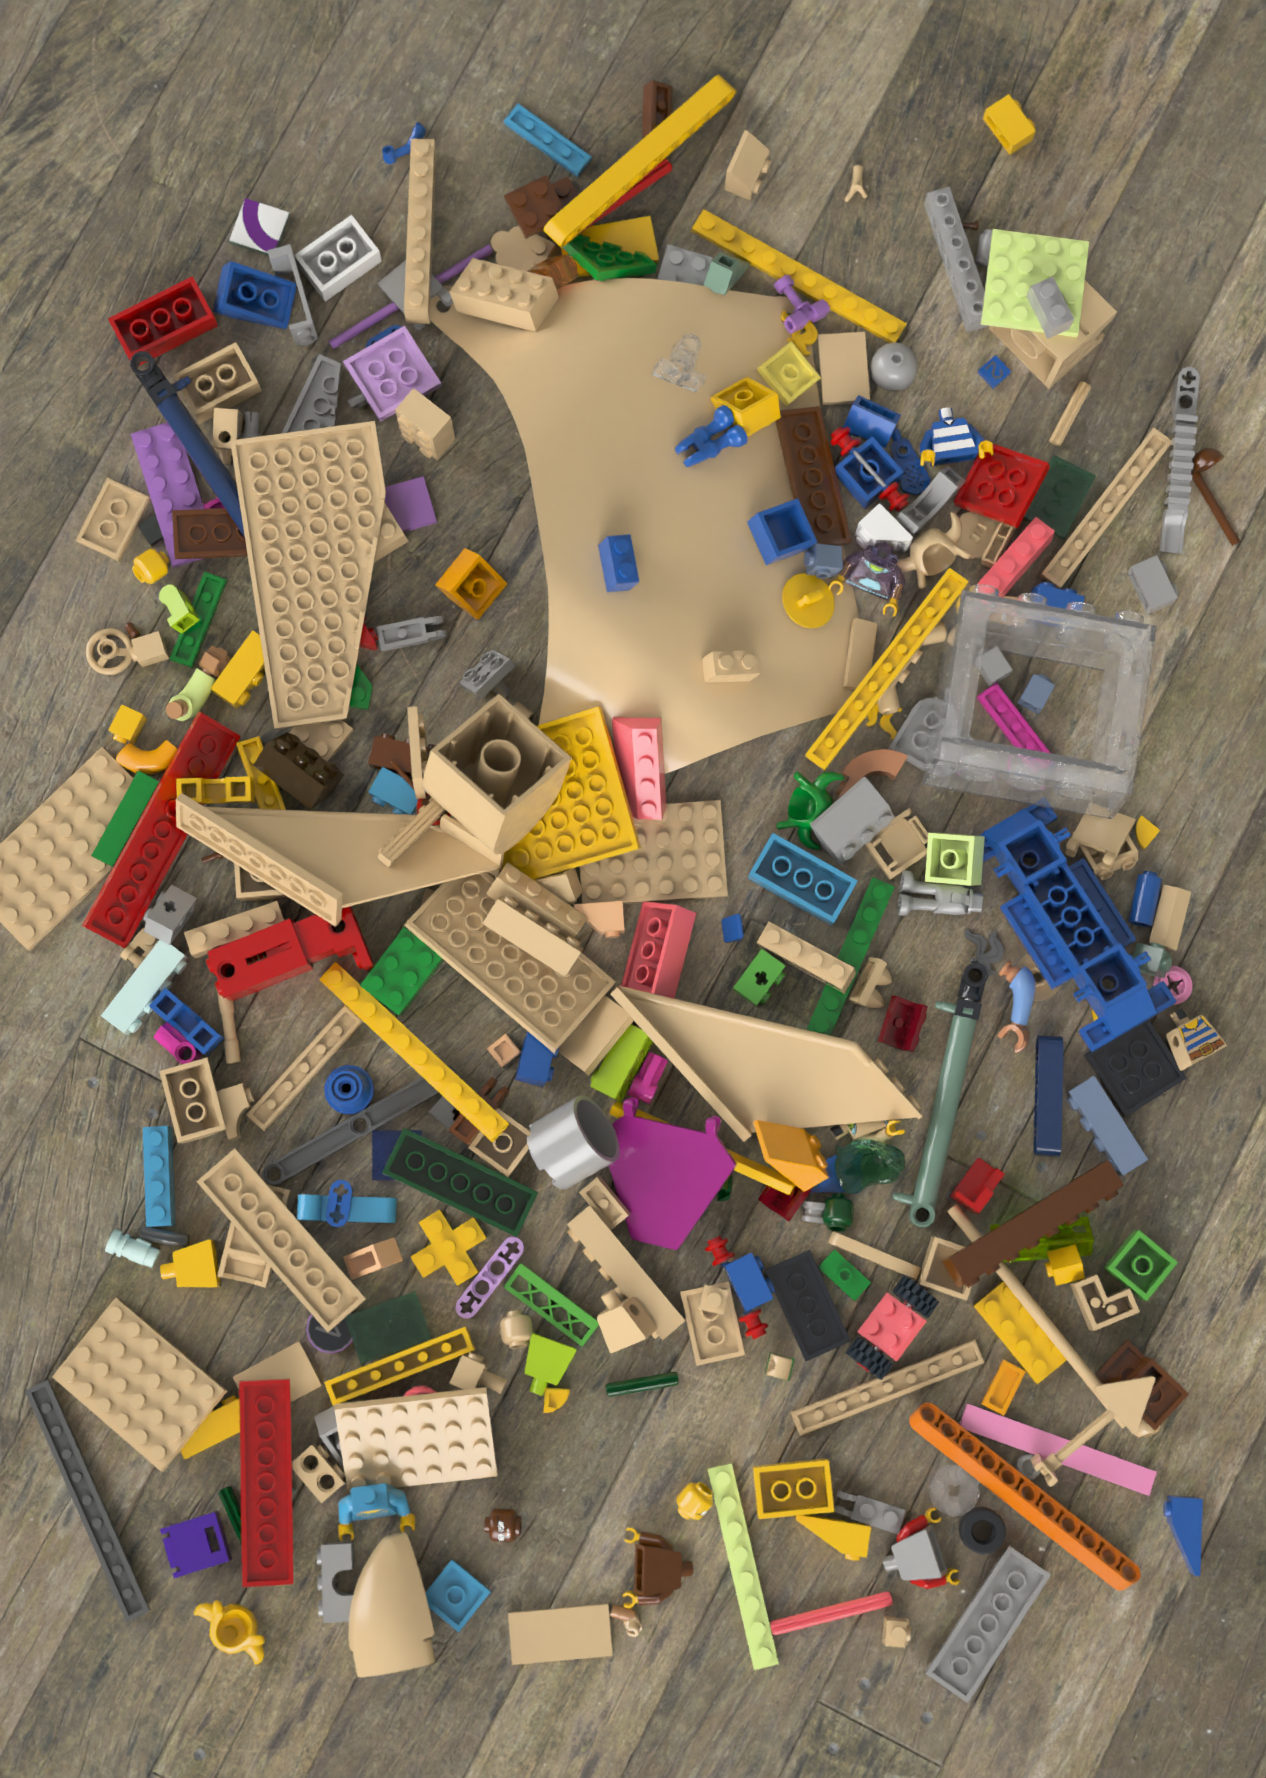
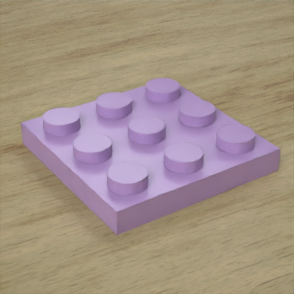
[343,326,442,422]

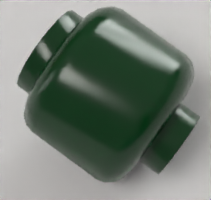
[822,1193,854,1232]

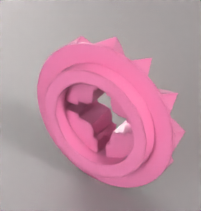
[1152,966,1192,1005]

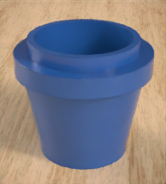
[324,1065,374,1115]

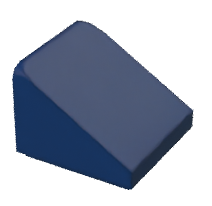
[721,914,744,943]

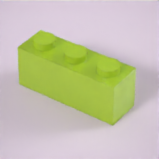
[590,1024,653,1103]

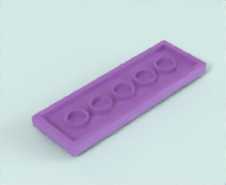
[131,423,204,568]

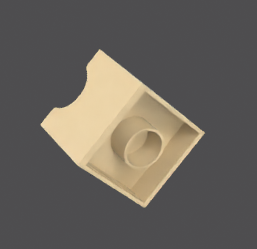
[989,280,1117,389]

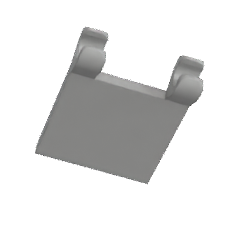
[377,260,453,331]

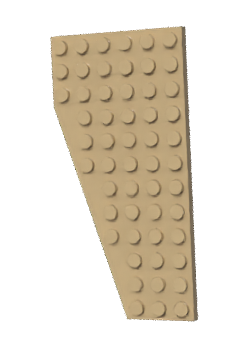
[230,421,386,729]

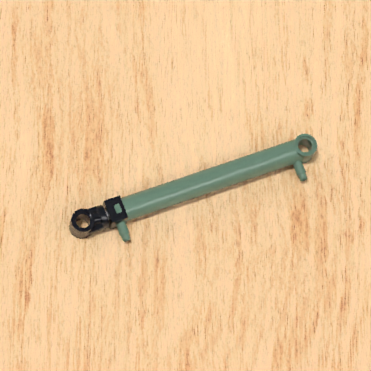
[892,963,988,1227]

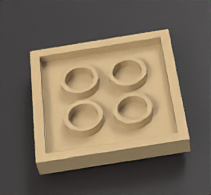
[407,706,428,799]

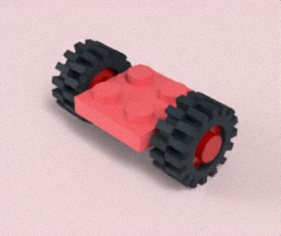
[846,1275,940,1380]

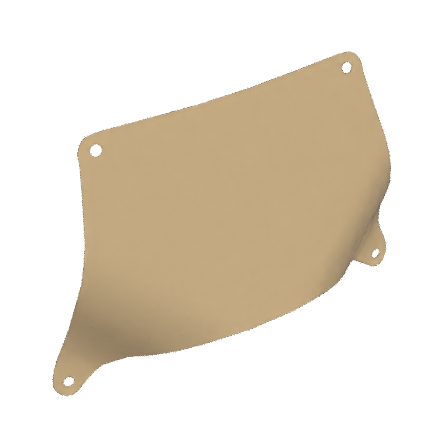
[430,278,860,774]

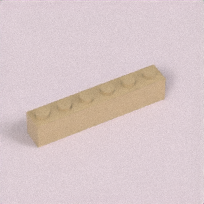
[567,1205,685,1340]

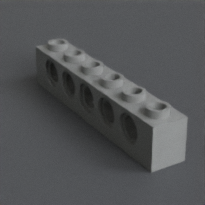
[924,187,989,332]

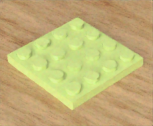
[981,229,1089,337]

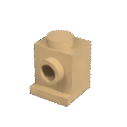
[882,1616,911,1648]

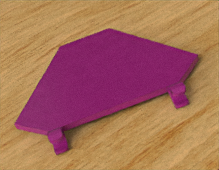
[609,1097,737,1250]

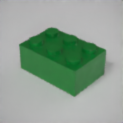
[360,927,444,1015]

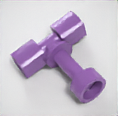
[774,275,830,334]

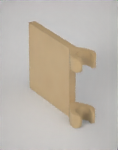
[1065,803,1136,871]

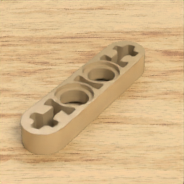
[828,1231,922,1280]

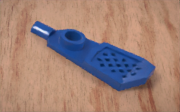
[890,428,931,495]

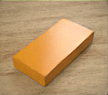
[981,1359,1026,1416]

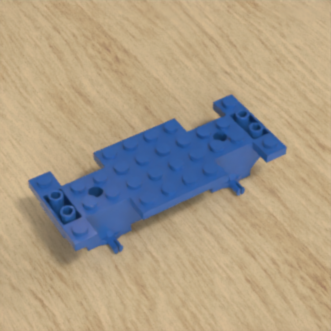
[979,798,1177,1053]

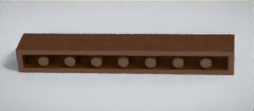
[942,1160,1124,1288]

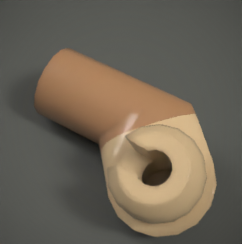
[610,1604,642,1637]

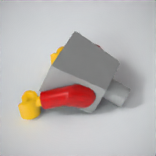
[883,1508,960,1589]

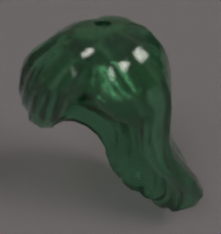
[835,1139,905,1194]

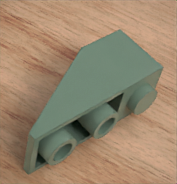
[704,252,750,295]

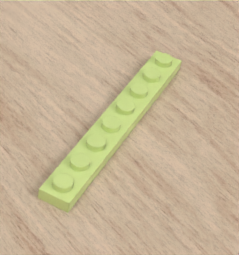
[707,1463,779,1670]

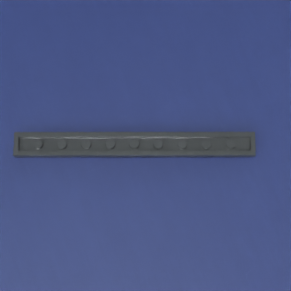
[25,1379,151,1622]

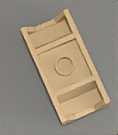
[217,1185,292,1288]

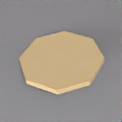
[956,512,999,559]

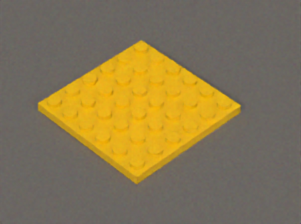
[501,706,641,880]

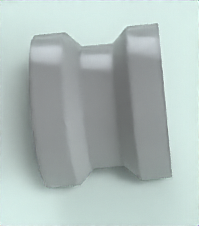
[801,1201,826,1223]

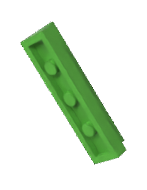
[504,1263,599,1347]

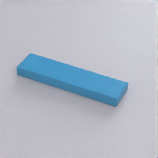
[504,103,592,178]

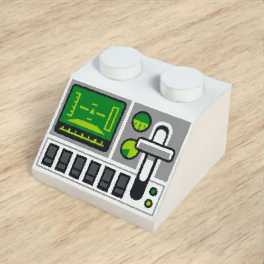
[855,503,913,553]

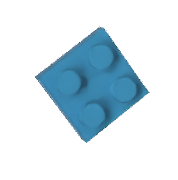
[425,1559,491,1632]

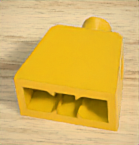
[160,1240,221,1287]

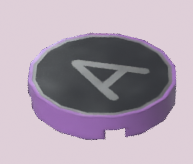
[306,1313,356,1353]

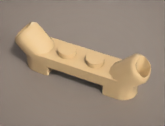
[877,620,947,715]

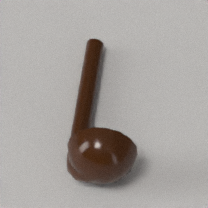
[1191,448,1240,546]

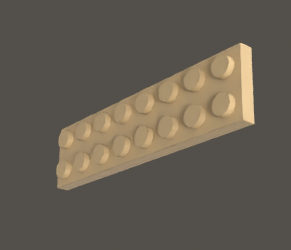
[196,1149,366,1332]

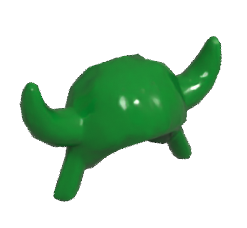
[776,771,845,850]

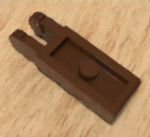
[448,1077,509,1146]

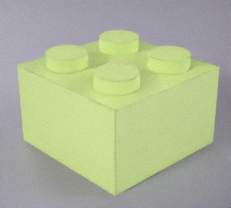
[925,833,985,886]

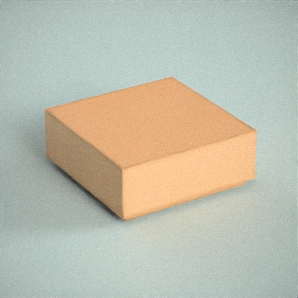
[487,1033,521,1068]

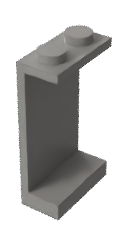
[267,244,318,346]

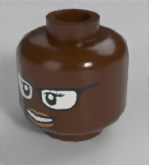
[484,1508,522,1543]

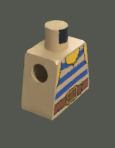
[1166,1008,1227,1071]

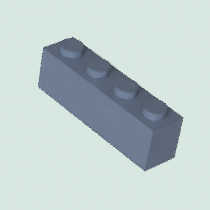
[1066,1076,1148,1176]

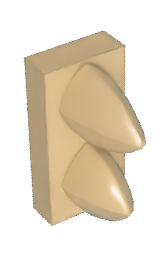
[847,957,892,1008]

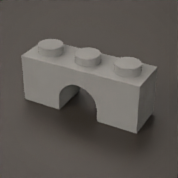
[317,1541,354,1623]

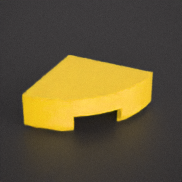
[1135,815,1160,850]
[543,1387,570,1413]

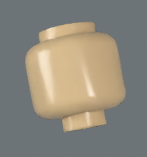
[500,1310,533,1349]

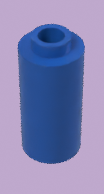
[1128,871,1162,927]

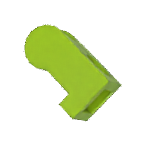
[159,584,200,634]

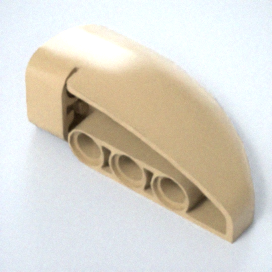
[348,1532,435,1677]

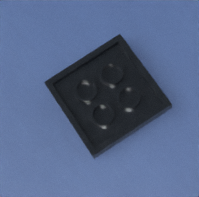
[1084,1019,1187,1117]

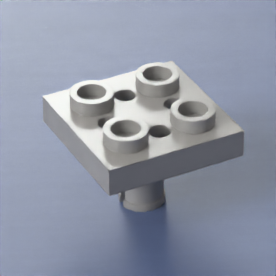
[459,649,516,699]

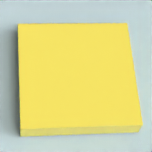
[756,341,821,407]

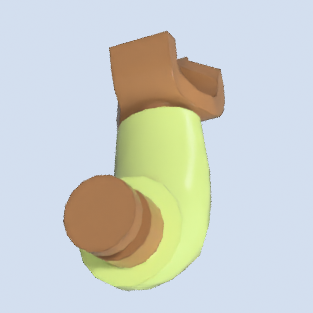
[166,646,231,721]

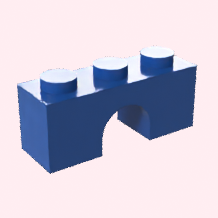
[149,988,224,1056]

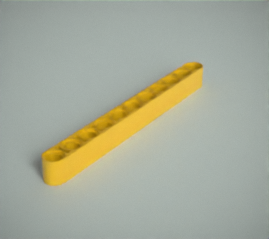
[543,74,736,247]

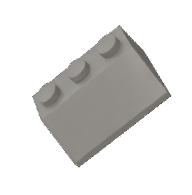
[810,777,895,865]

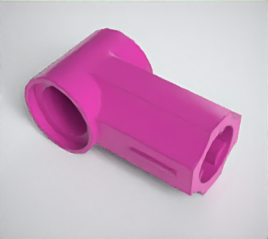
[153,1022,201,1064]
[627,1052,668,1105]

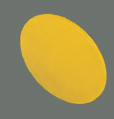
[782,573,835,628]

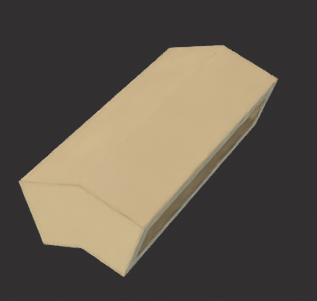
[1149,884,1191,951]

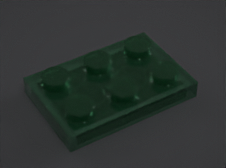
[1023,455,1096,540]
[345,1291,431,1364]

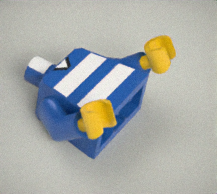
[919,408,994,467]

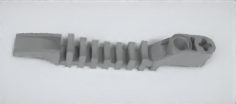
[1160,367,1200,554]

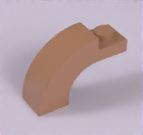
[835,749,908,800]

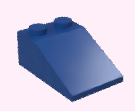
[212,261,297,329]

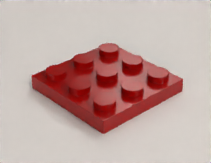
[953,444,1050,528]

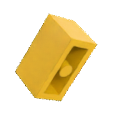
[983,94,1036,155]

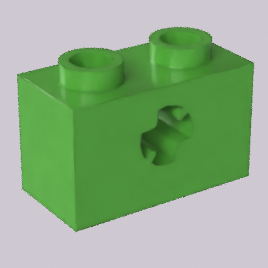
[732,949,786,1007]

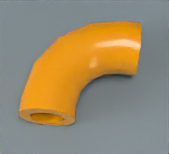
[116,740,177,775]

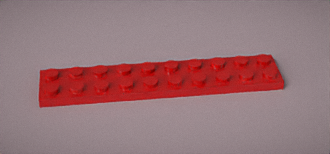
[82,712,241,948]

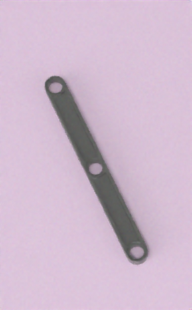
[263,1065,457,1185]

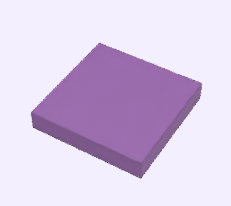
[385,476,437,532]

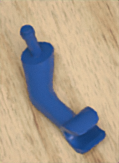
[382,122,426,164]

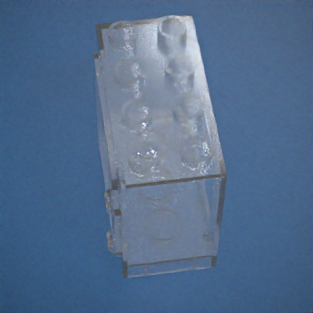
[921,584,1157,819]

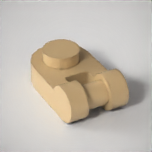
[120,928,159,969]

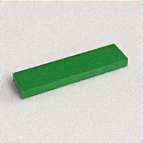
[169,571,228,669]
[91,771,159,867]

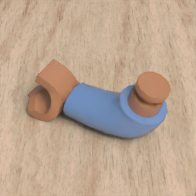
[997,960,1036,1053]

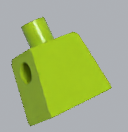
[524,1333,577,1396]

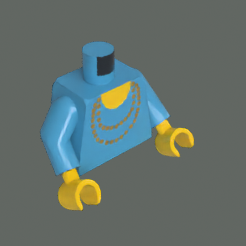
[338,1483,415,1541]

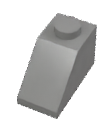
[314,1406,344,1467]

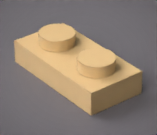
[579,1175,631,1230]

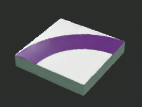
[229,198,290,256]

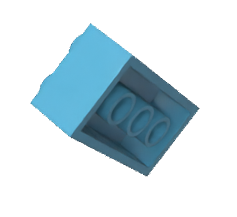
[747,833,858,926]

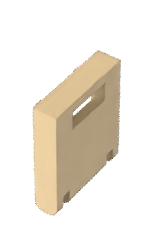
[864,808,928,881]

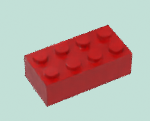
[108,276,218,366]

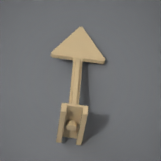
[1031,1376,1155,1487]

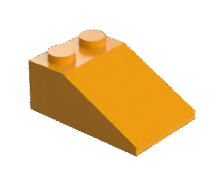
[753,1120,829,1192]

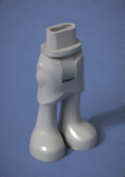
[897,870,983,916]

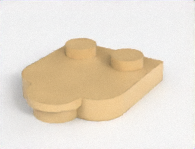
[491,226,555,275]

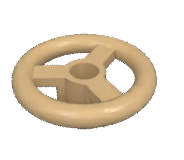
[86,628,133,675]

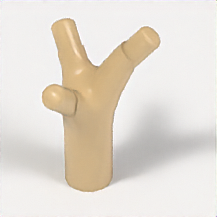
[844,165,868,202]

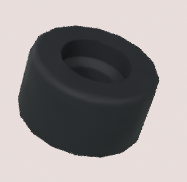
[958,1507,1006,1555]

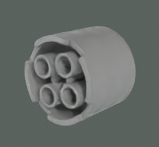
[527,1095,620,1189]

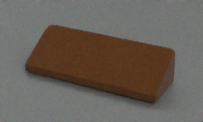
[642,80,672,139]

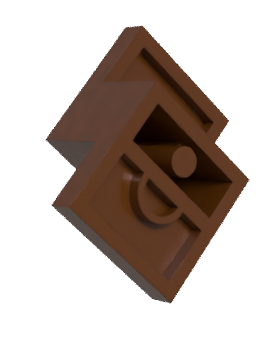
[504,175,578,240]
[1095,1340,1189,1431]

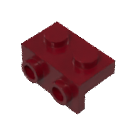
[877,995,928,1052]
[758,1171,814,1222]

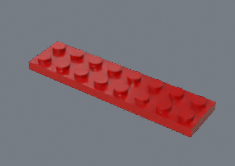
[239,1378,294,1587]

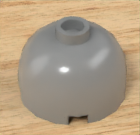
[870,342,918,391]

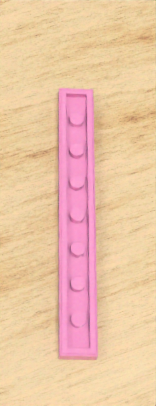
[959,1403,1157,1496]

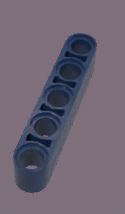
[1033,1035,1064,1157]

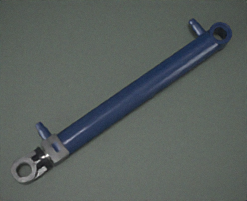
[130,351,245,538]

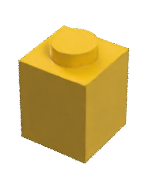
[108,704,147,745]
[1044,1244,1085,1286]

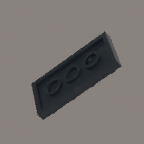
[765,1250,851,1362]

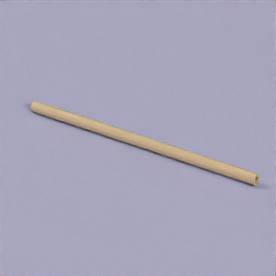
[947,1204,1126,1428]

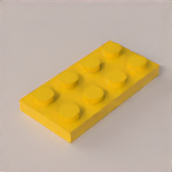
[973,1281,1066,1384]

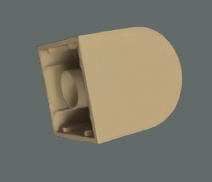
[422,694,572,855]

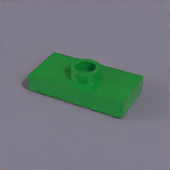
[818,1249,871,1301]

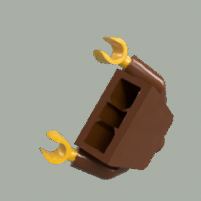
[622,1528,693,1608]

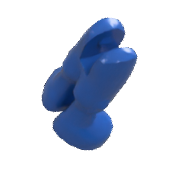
[674,405,747,467]

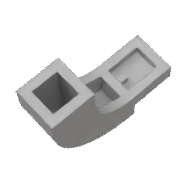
[896,466,966,535]

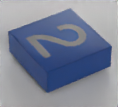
[977,355,1012,390]

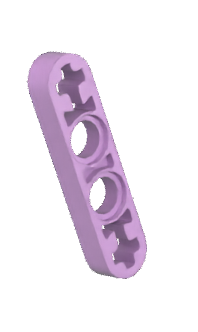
[456,1237,524,1318]

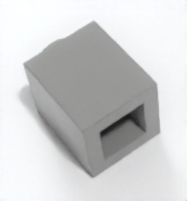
[974,646,1012,687]

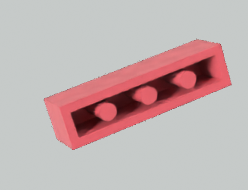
[973,517,1055,610]

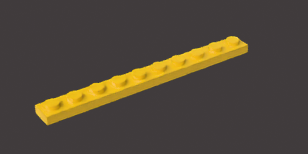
[692,209,907,343]
[805,568,969,771]
[319,962,510,1143]

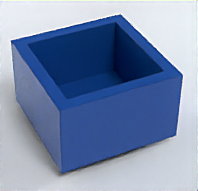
[747,498,817,566]

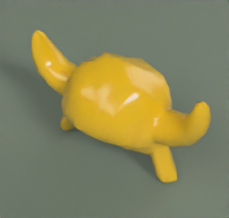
[194,1600,265,1665]

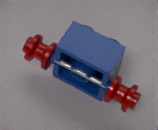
[830,426,909,513]
[705,1235,775,1340]

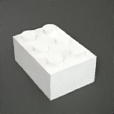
[294,215,382,302]

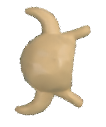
[889,512,971,589]

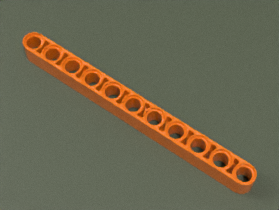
[909,1403,1141,1591]

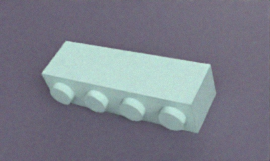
[101,940,188,1035]

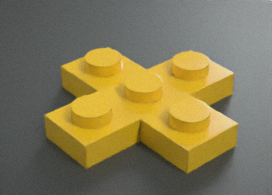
[411,1209,487,1286]

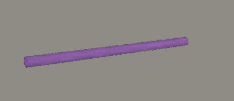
[329,244,493,349]

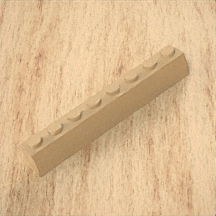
[404,139,436,324]

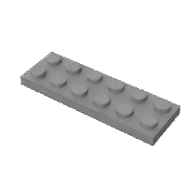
[925,1545,1051,1703]

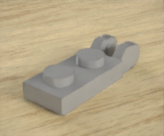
[376,616,447,652]
[834,1490,906,1534]

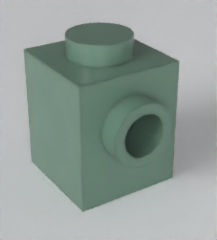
[1133,943,1172,979]

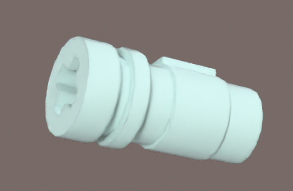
[105,1229,160,1268]

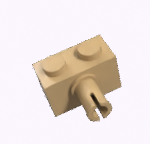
[450,1351,507,1394]

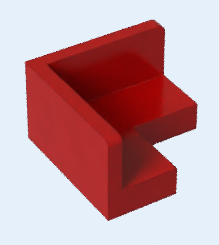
[949,1158,1005,1214]

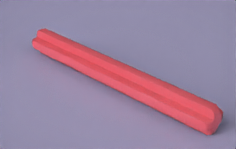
[770,1591,893,1635]

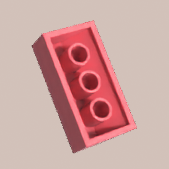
[612,717,667,820]
[621,902,696,999]

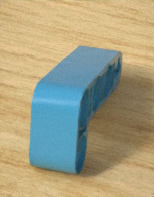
[297,1194,397,1223]

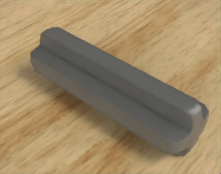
[140,1226,189,1248]

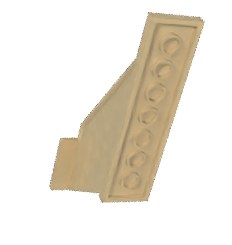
[176,793,504,927]
[611,984,922,1142]

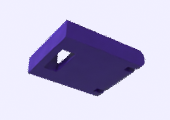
[160,1511,232,1578]

